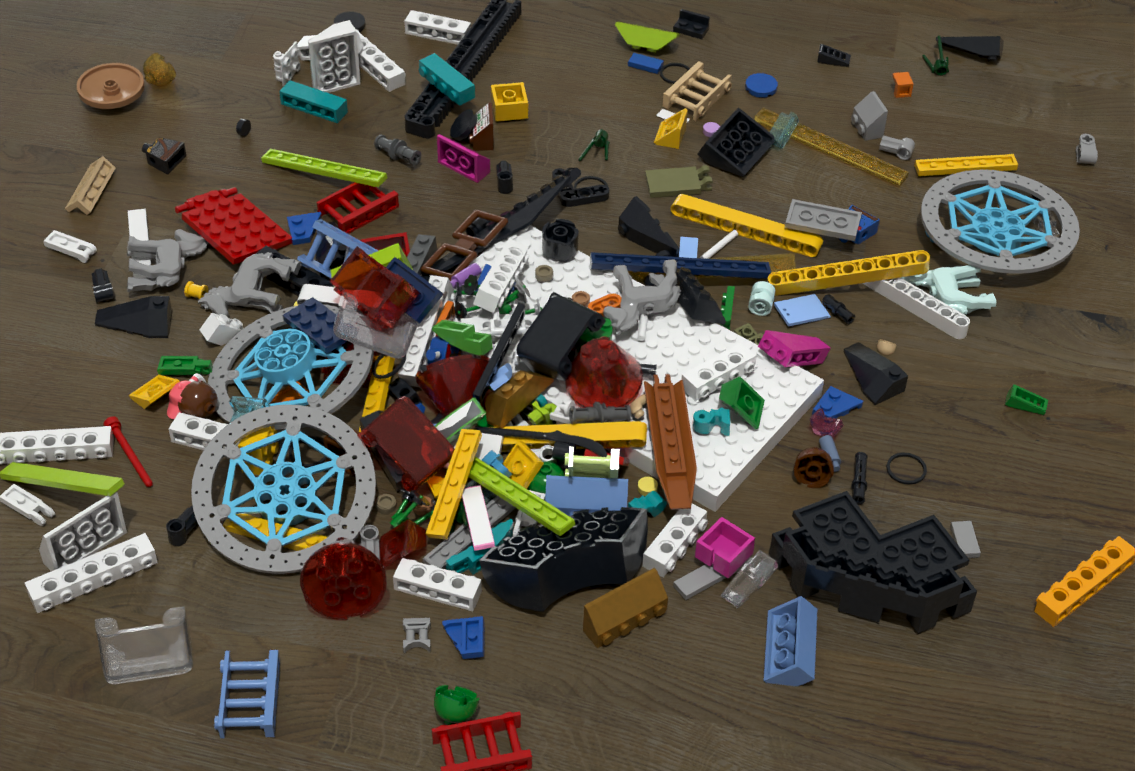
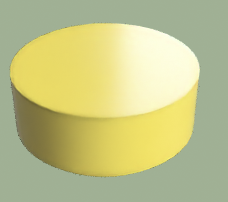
[638,477,658,496]

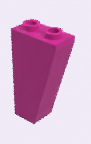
[758,330,831,367]

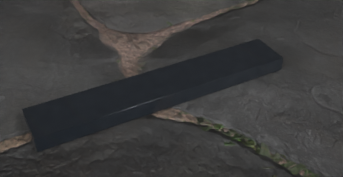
[473,302,525,405]

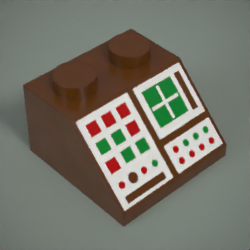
[469,103,493,151]

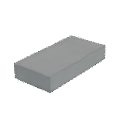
[950,521,981,558]

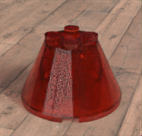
[565,336,643,408]
[415,354,490,418]
[300,537,387,620]

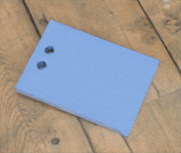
[774,294,831,327]

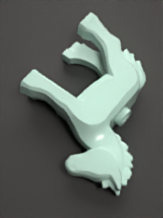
[900,265,996,314]

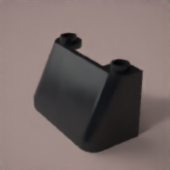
[516,295,606,381]

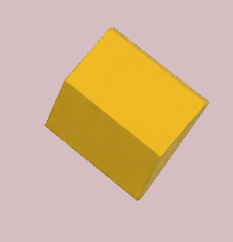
[129,375,180,409]

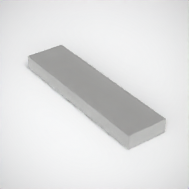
[673,557,753,600]

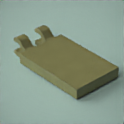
[645,165,713,198]

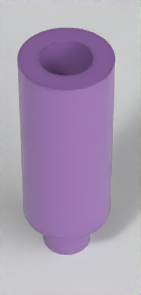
[450,263,482,288]

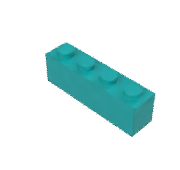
[418,53,475,106]
[279,80,348,123]

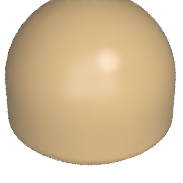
[877,339,897,355]

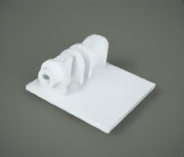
[273,41,300,86]

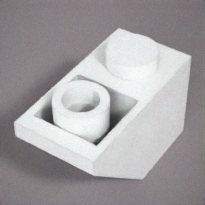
[199,313,244,345]

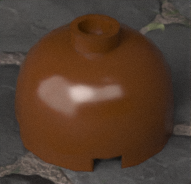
[178,381,218,419]
[794,447,834,488]

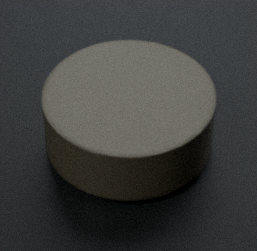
[535,265,553,282]
[376,494,396,514]

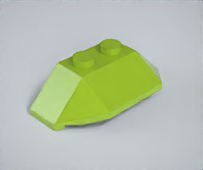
[615,22,680,52]

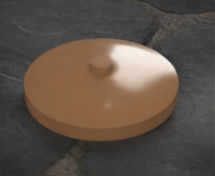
[77,63,145,109]

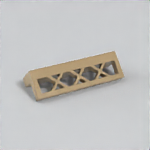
[65,156,116,215]

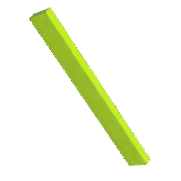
[261,149,387,187]
[448,457,575,536]
[0,462,124,496]

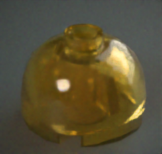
[143,53,176,86]

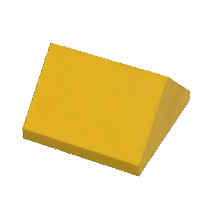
[654,108,688,149]

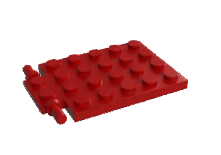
[175,187,292,265]

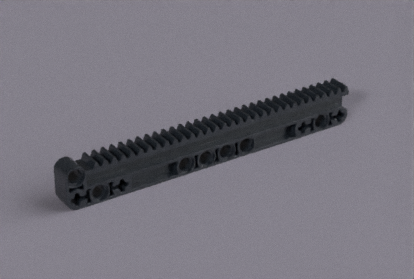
[405,0,522,139]

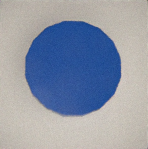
[745,73,778,98]

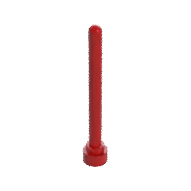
[103,416,153,487]

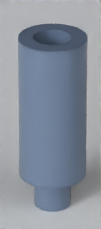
[819,435,841,472]

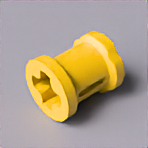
[184,281,209,299]

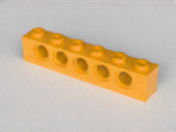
[1034,536,1135,627]

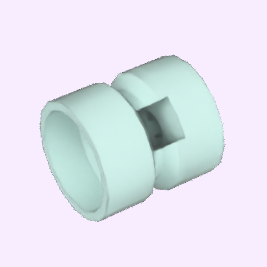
[748,281,776,316]

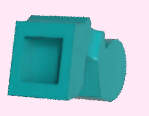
[693,407,730,436]
[628,491,667,517]

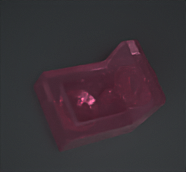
[810,408,844,437]

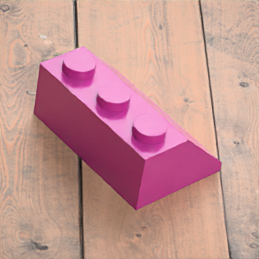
[437,134,490,183]

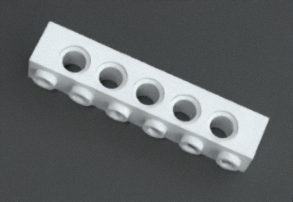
[356,29,406,92]
[473,238,529,313]
[398,275,453,387]
[0,426,114,464]
[25,533,158,613]

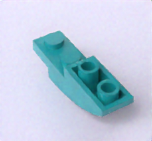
[446,519,514,575]

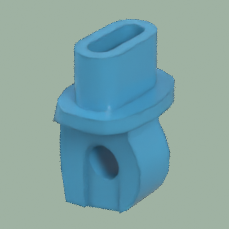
[482,450,512,478]

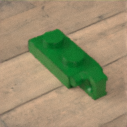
[157,356,213,375]

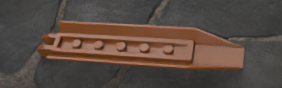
[644,374,697,510]

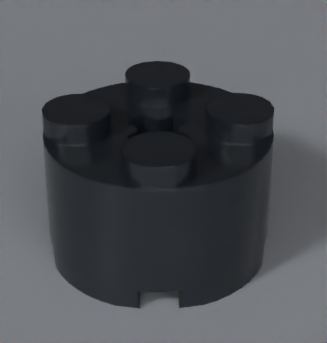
[542,219,579,262]

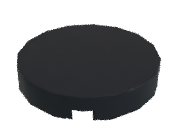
[334,11,366,32]
[450,109,477,141]

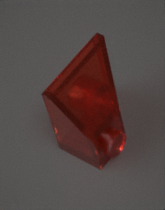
[377,519,427,571]

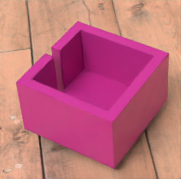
[695,517,755,578]

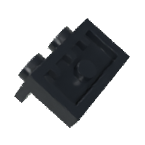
[673,9,710,40]

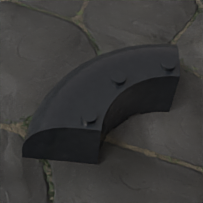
[480,507,648,612]

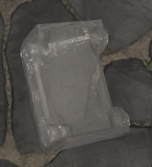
[333,291,417,359]
[95,606,193,684]

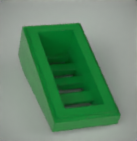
[1005,384,1048,415]

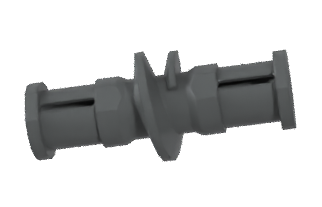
[374,134,421,165]
[569,402,631,424]

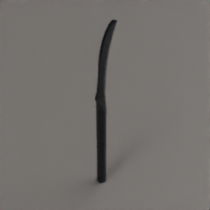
[475,426,607,457]

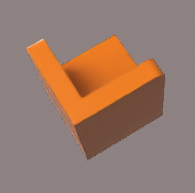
[893,72,914,98]

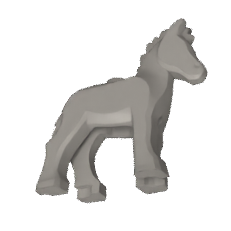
[127,229,208,292]
[198,252,301,317]
[603,259,681,336]

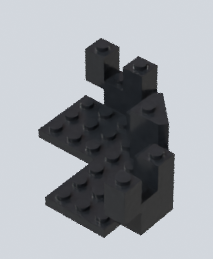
[769,491,977,633]

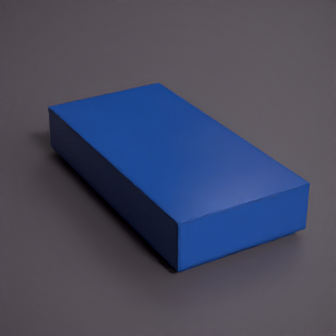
[628,53,664,74]

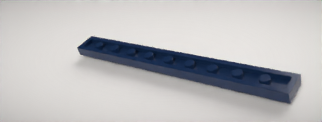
[590,252,772,279]

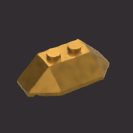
[485,370,554,428]

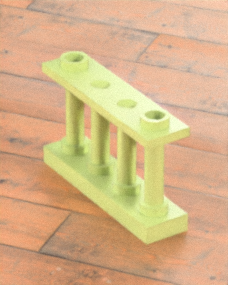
[565,447,619,479]

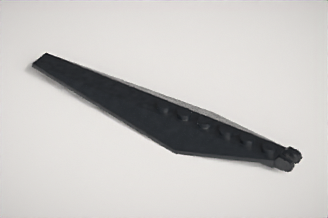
[420,167,581,281]

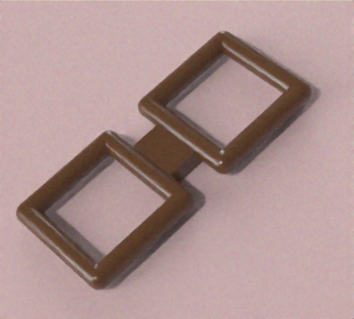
[421,210,508,281]

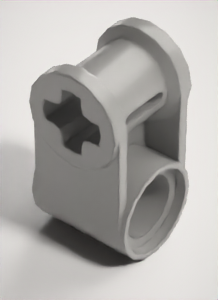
[1076,134,1098,165]

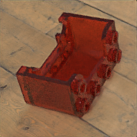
[330,246,420,330]

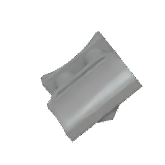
[403,618,431,653]

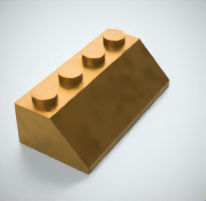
[583,568,668,649]

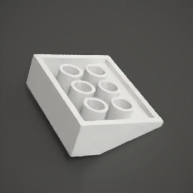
[308,20,360,93]
[39,492,127,571]

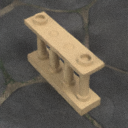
[663,61,732,121]

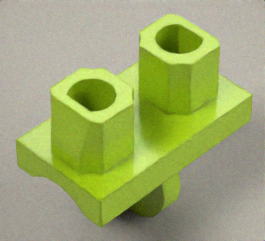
[527,401,557,425]

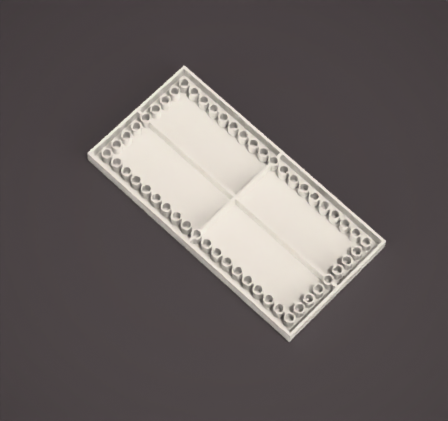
[406,225,824,512]

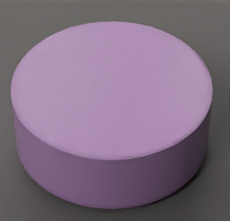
[703,122,720,137]

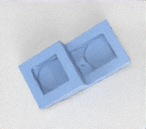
[679,237,698,258]
[490,363,512,391]

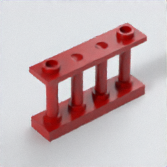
[317,182,399,234]
[432,711,532,771]

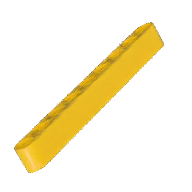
[670,194,823,257]
[768,250,930,296]
[474,421,647,452]

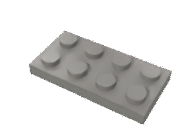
[785,199,862,241]

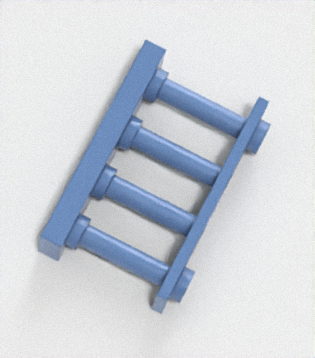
[297,219,379,279]
[214,650,280,738]

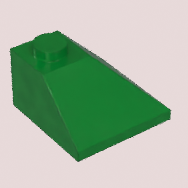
[719,376,765,429]

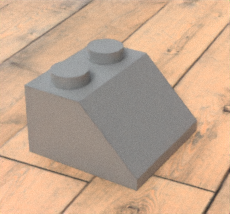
[851,91,888,141]

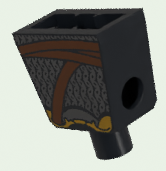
[142,138,186,175]

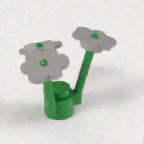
[498,278,542,315]

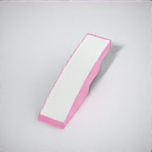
[462,485,495,551]

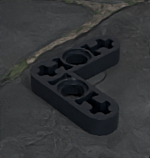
[552,168,609,207]

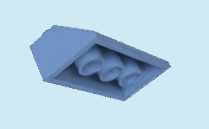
[545,475,628,516]
[764,596,817,686]

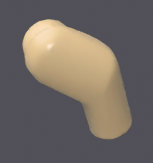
[630,394,647,419]

